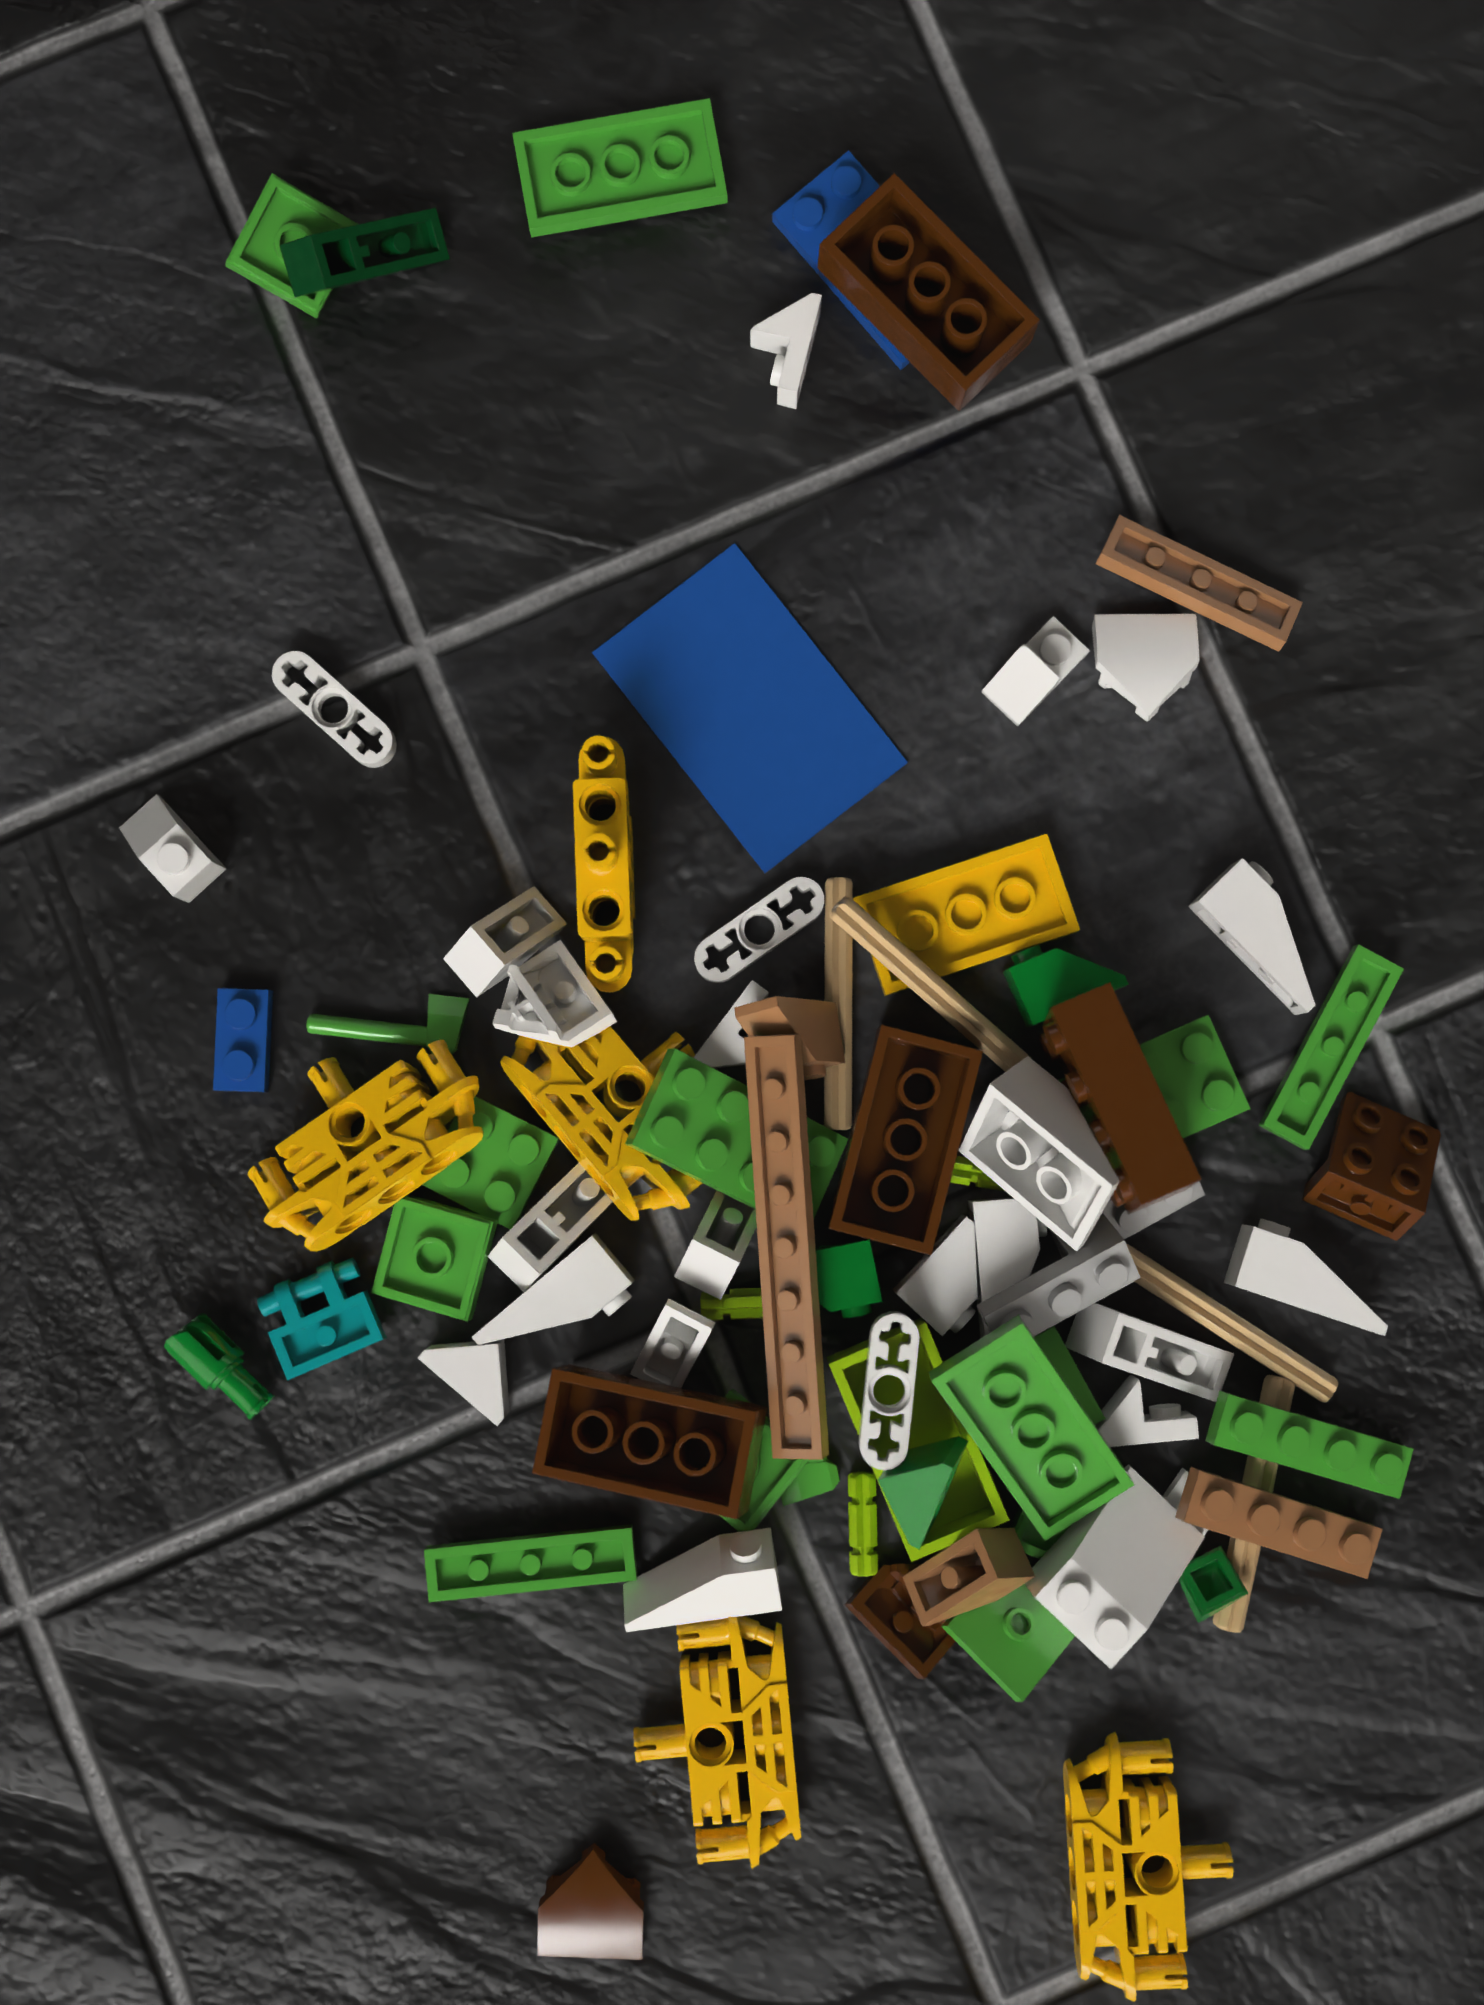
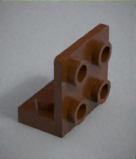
[1302,1092,1441,1241]

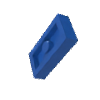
[213,988,273,1092]

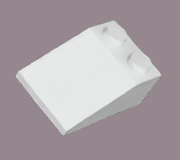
[958,1056,1120,1252]
[1025,1464,1205,1669]

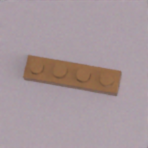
[1096,515,1303,652]
[1175,1467,1383,1579]

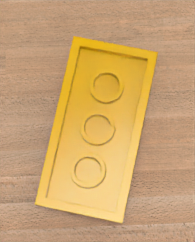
[853,834,1080,996]

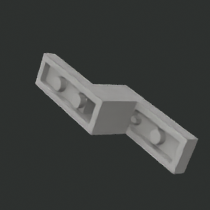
[977,1182,1205,1336]

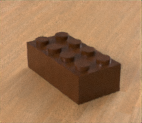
[817,173,1040,411]
[1039,982,1202,1215]
[827,1025,983,1255]
[532,1364,768,1520]

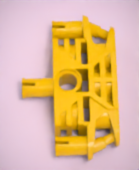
[573,735,636,993]
[500,1026,703,1221]
[247,1040,484,1252]
[633,1616,801,1869]
[1063,1732,1233,2002]

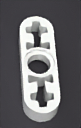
[272,651,397,768]
[694,877,824,983]
[859,1311,919,1470]

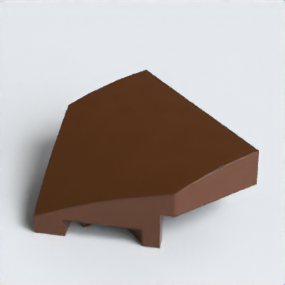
[844,1564,956,1679]
[537,1843,644,1960]

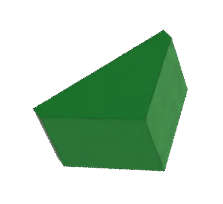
[878,1436,968,1550]

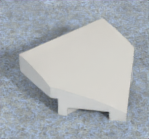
[1092,614,1200,722]
[492,940,617,1047]

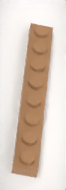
[744,1033,829,1460]

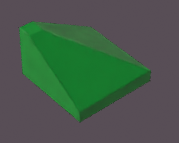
[1179,1546,1248,1623]

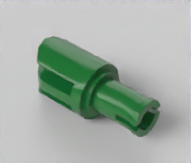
[164,1313,275,1420]

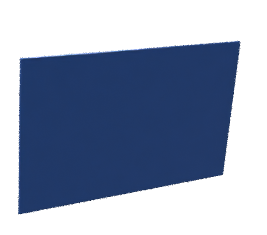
[592,543,908,873]

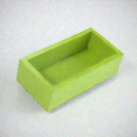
[826,1317,1009,1562]

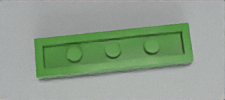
[1259,944,1404,1150]
[1205,1391,1414,1499]
[424,1524,638,1602]

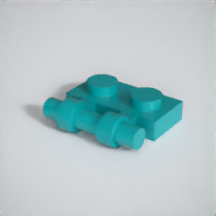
[257,1257,387,1381]

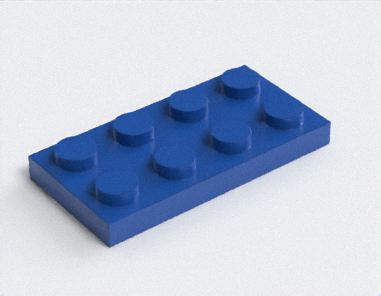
[772,150,910,370]

